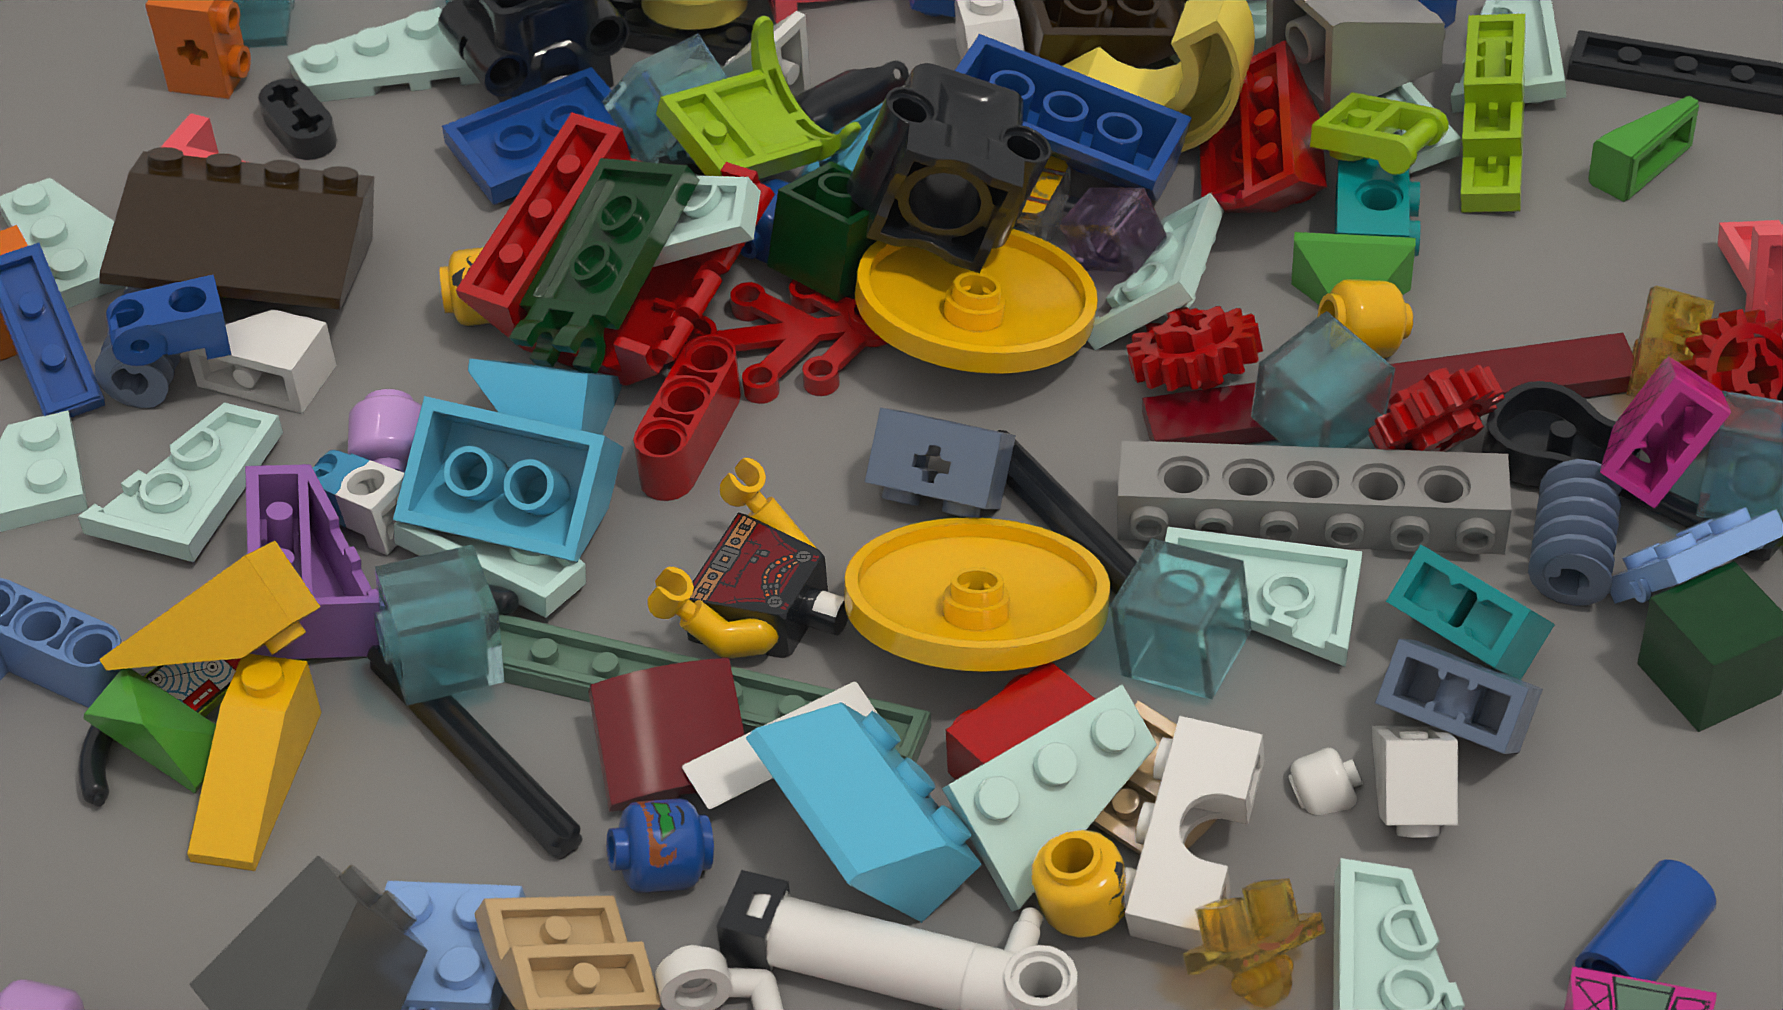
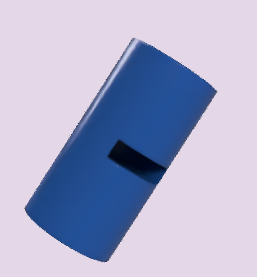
[1575,859,1717,982]

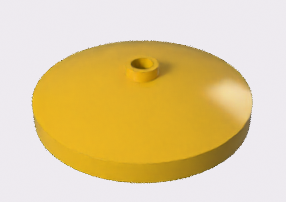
[855,229,1098,374]
[844,517,1110,672]

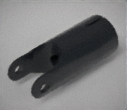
[794,60,909,133]

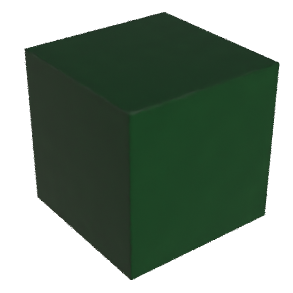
[767,161,876,302]
[1637,561,1783,732]

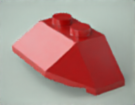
[1200,40,1327,213]

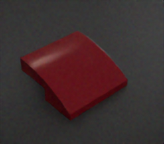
[588,658,745,812]

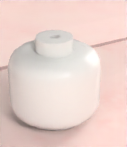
[1288,747,1363,815]

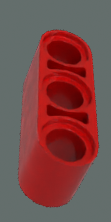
[633,334,741,501]

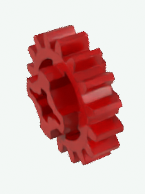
[1126,306,1263,391]
[1678,309,1783,447]
[1367,365,1505,452]

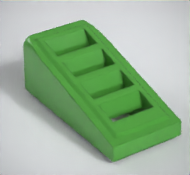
[1588,96,1699,202]

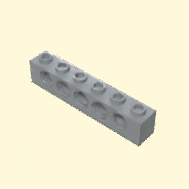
[1117,440,1512,554]

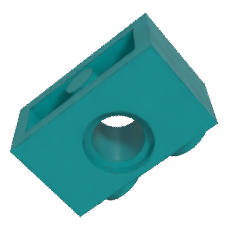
[1334,158,1421,256]

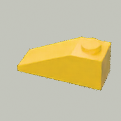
[99,541,320,671]
[187,654,322,871]

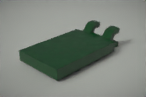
[509,158,700,374]

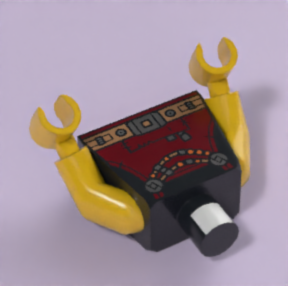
[647,458,848,659]

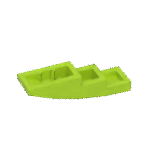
[1461,13,1526,212]

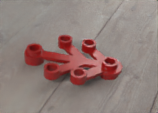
[676,280,889,404]

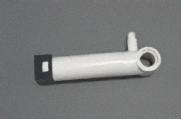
[716,870,1078,1010]

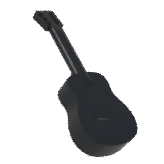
[1482,381,1783,561]

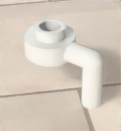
[655,945,784,1010]

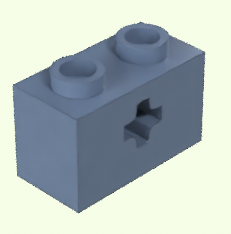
[865,407,1016,518]
[1375,639,1543,754]

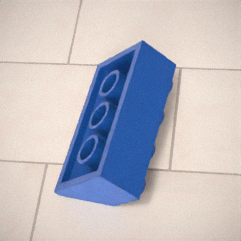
[955,34,1192,202]

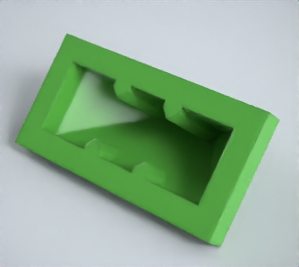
[1291,232,1416,305]
[84,668,216,793]

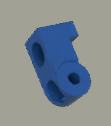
[106,274,232,366]

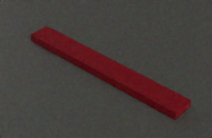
[1142,332,1642,444]

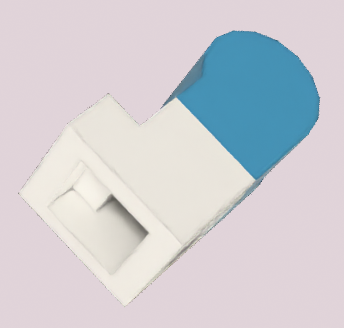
[313,450,405,555]

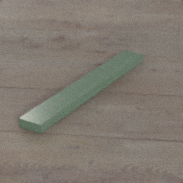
[411,599,931,763]

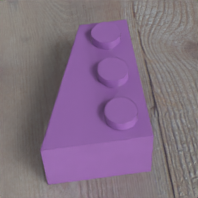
[245,464,384,659]

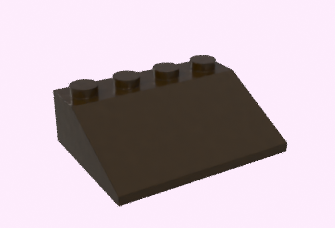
[1014,0,1188,68]
[99,147,374,310]

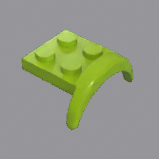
[656,16,861,179]

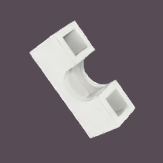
[1124,716,1265,956]

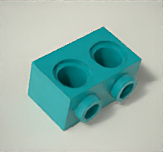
[1386,544,1555,680]

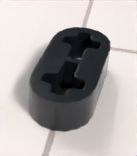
[258,78,337,160]

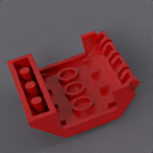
[456,112,775,386]

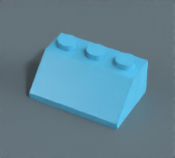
[393,396,624,562]
[746,702,982,922]

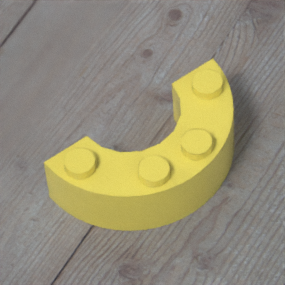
[1063,0,1255,152]

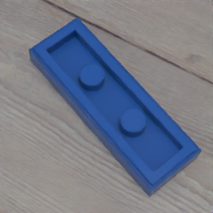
[0,243,105,418]

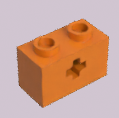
[145,0,251,99]

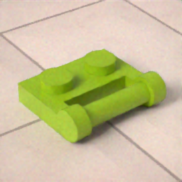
[1310,92,1449,175]

